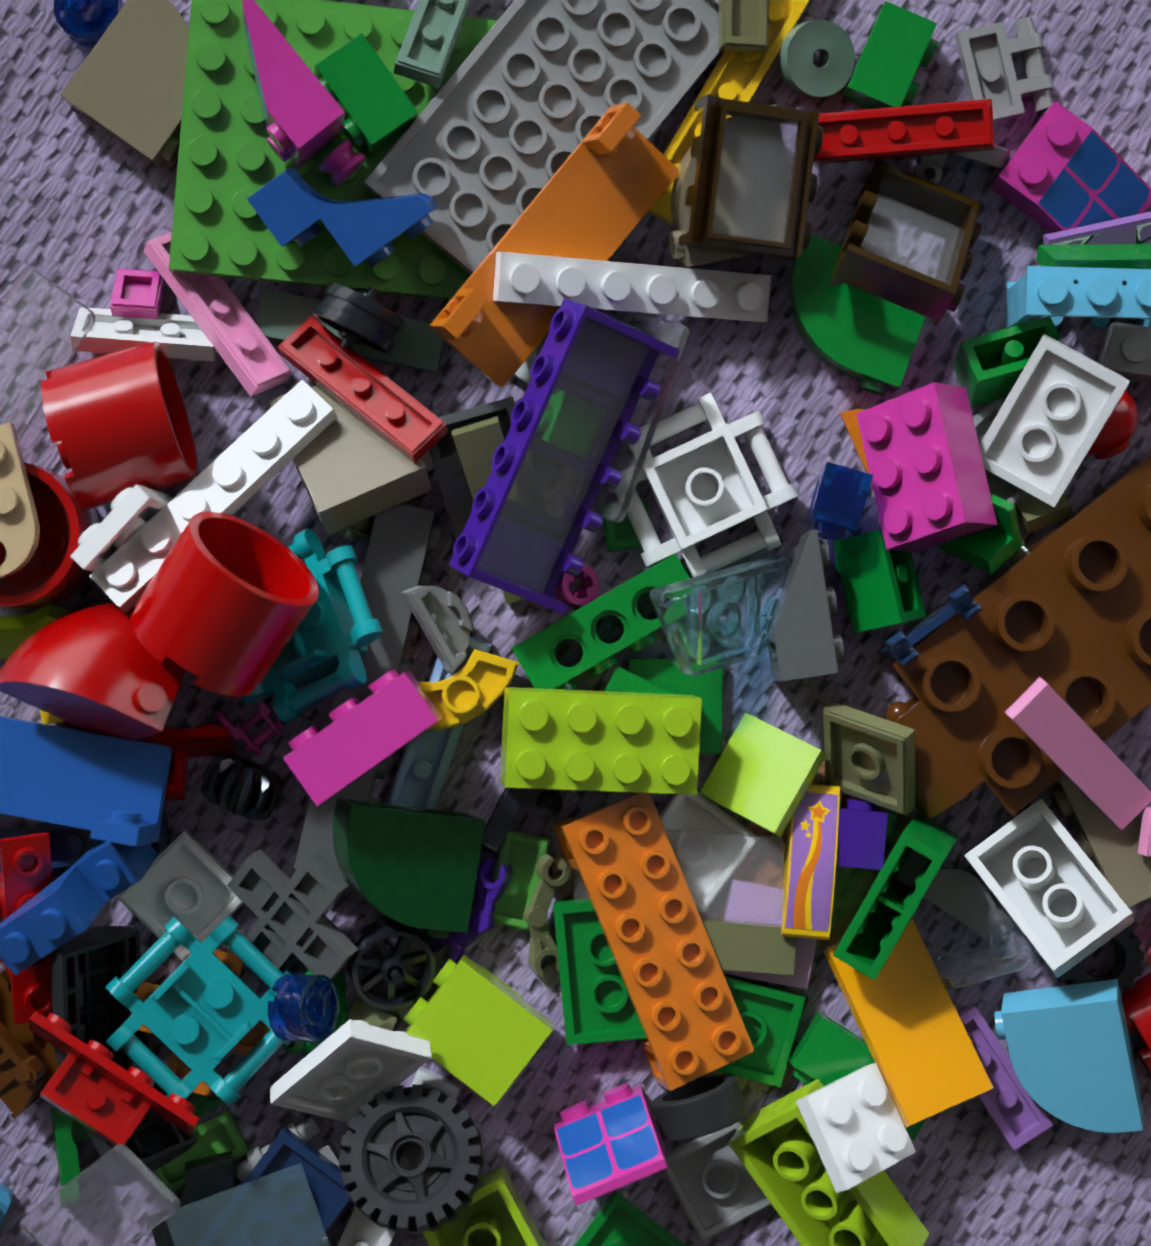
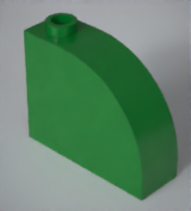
[789,235,925,396]
[833,812,960,981]

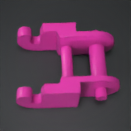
[215,700,284,756]

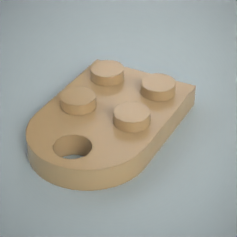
[0,422,40,579]

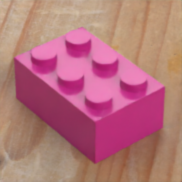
[856,382,997,552]
[283,669,443,806]

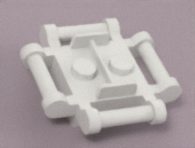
[610,393,799,585]

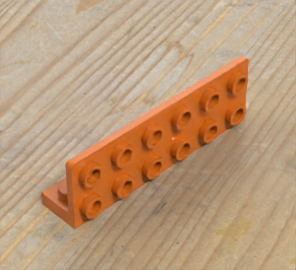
[429,102,679,387]
[551,793,754,1091]

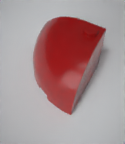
[0,602,185,741]

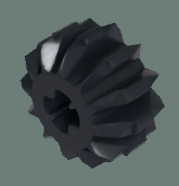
[200,752,285,821]

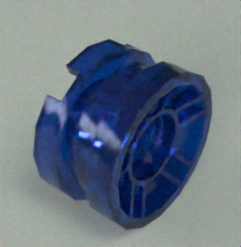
[53,0,123,48]
[268,974,339,1042]

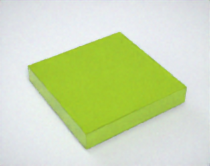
[699,712,827,837]

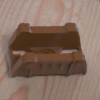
[0,967,59,1119]

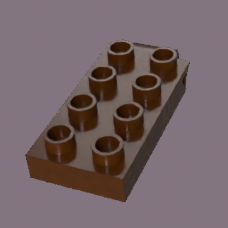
[885,450,1151,819]

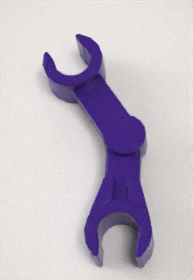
[430,859,513,968]

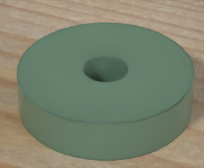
[779,20,855,97]

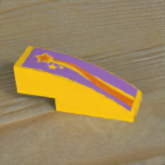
[781,784,840,940]

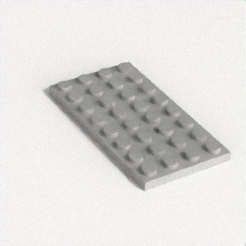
[363,0,721,275]

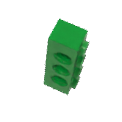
[511,553,704,690]

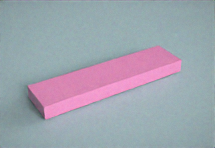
[143,232,292,397]
[1005,678,1151,831]

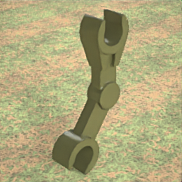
[523,854,571,978]

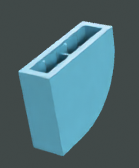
[994,979,1143,1133]

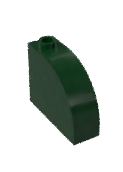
[333,798,486,938]

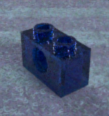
[804,462,873,541]

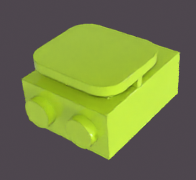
[403,954,553,1107]

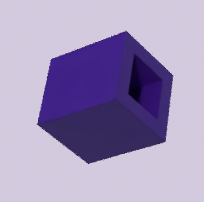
[836,799,888,870]

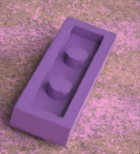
[958,1004,1053,1151]

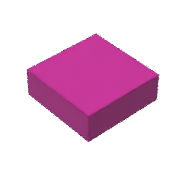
[110,268,165,320]

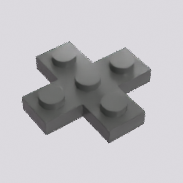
[227,849,359,986]

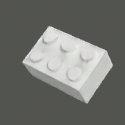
[964,799,1135,978]

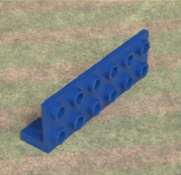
[0,716,172,847]

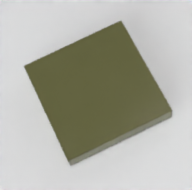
[823,701,915,816]

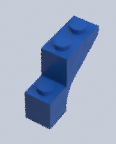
[247,168,439,267]
[0,839,158,975]

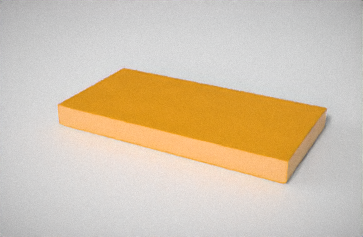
[824,919,993,1128]

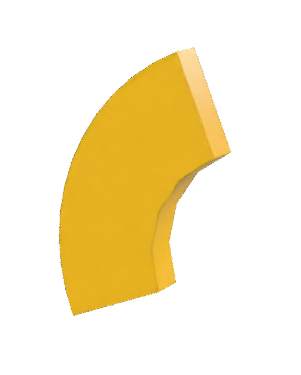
[418,649,520,730]

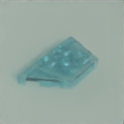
[650,554,791,677]

